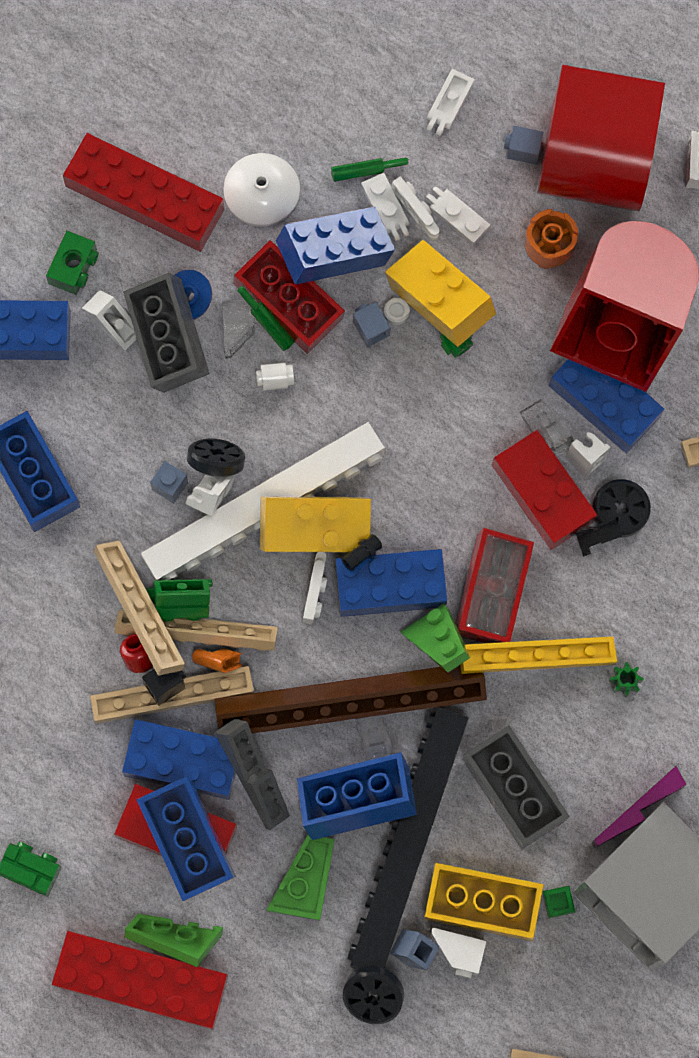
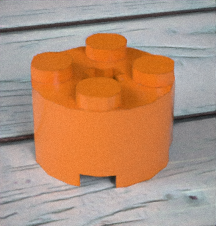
[525,209,578,269]

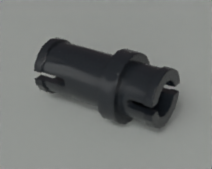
[341,534,382,571]

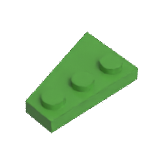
[400,604,470,672]
[266,835,335,921]

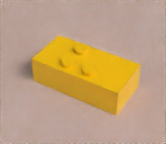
[385,240,496,347]
[260,496,371,552]
[425,863,544,942]

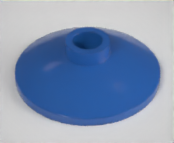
[175,270,212,320]

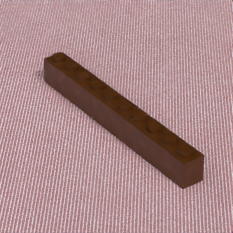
[214,665,487,734]

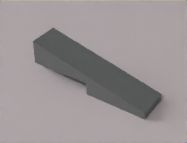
[214,719,290,830]

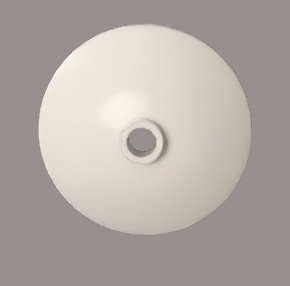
[224,153,300,227]

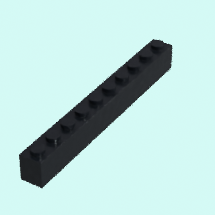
[347,707,469,969]

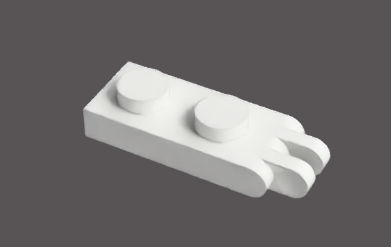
[426,69,475,136]
[361,173,409,241]
[392,176,439,240]
[425,186,490,246]
[302,552,328,625]

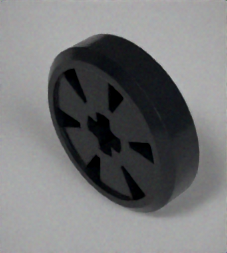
[187,438,246,477]
[592,479,651,538]
[343,966,404,1024]

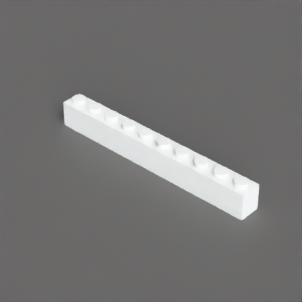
[141,422,385,581]

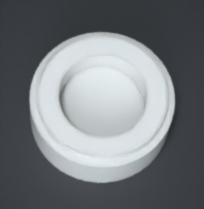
[384,298,410,325]

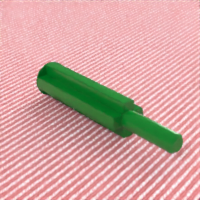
[331,157,408,182]
[238,286,294,351]

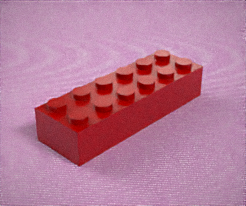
[63,133,224,252]
[52,931,228,1030]

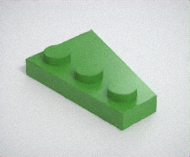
[124,914,223,967]

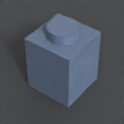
[504,126,544,165]
[353,302,391,348]
[150,461,188,504]
[390,929,440,971]

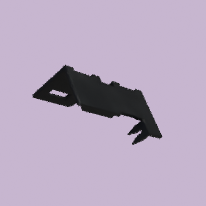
[571,520,622,557]

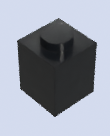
[142,669,186,706]

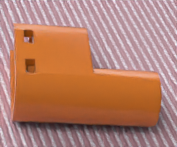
[192,648,243,673]

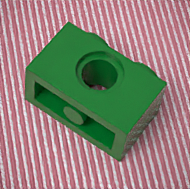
[46,230,99,295]

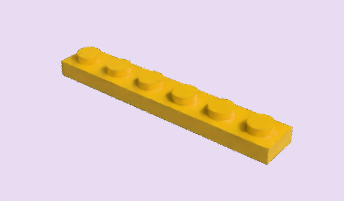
[460,636,617,674]

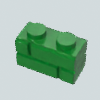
[153,579,210,622]
[0,841,62,897]

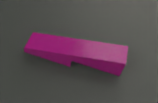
[592,766,687,848]

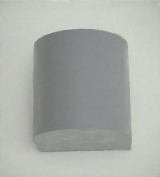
[573,802,699,971]

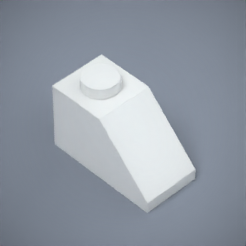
[82,290,137,350]
[430,928,486,979]

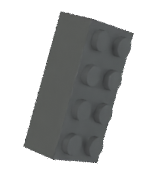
[123,272,210,393]
[462,726,570,850]

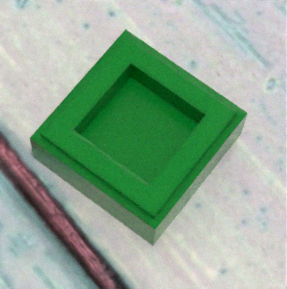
[542,886,575,919]

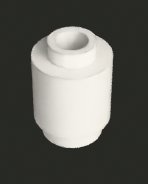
[256,363,294,391]

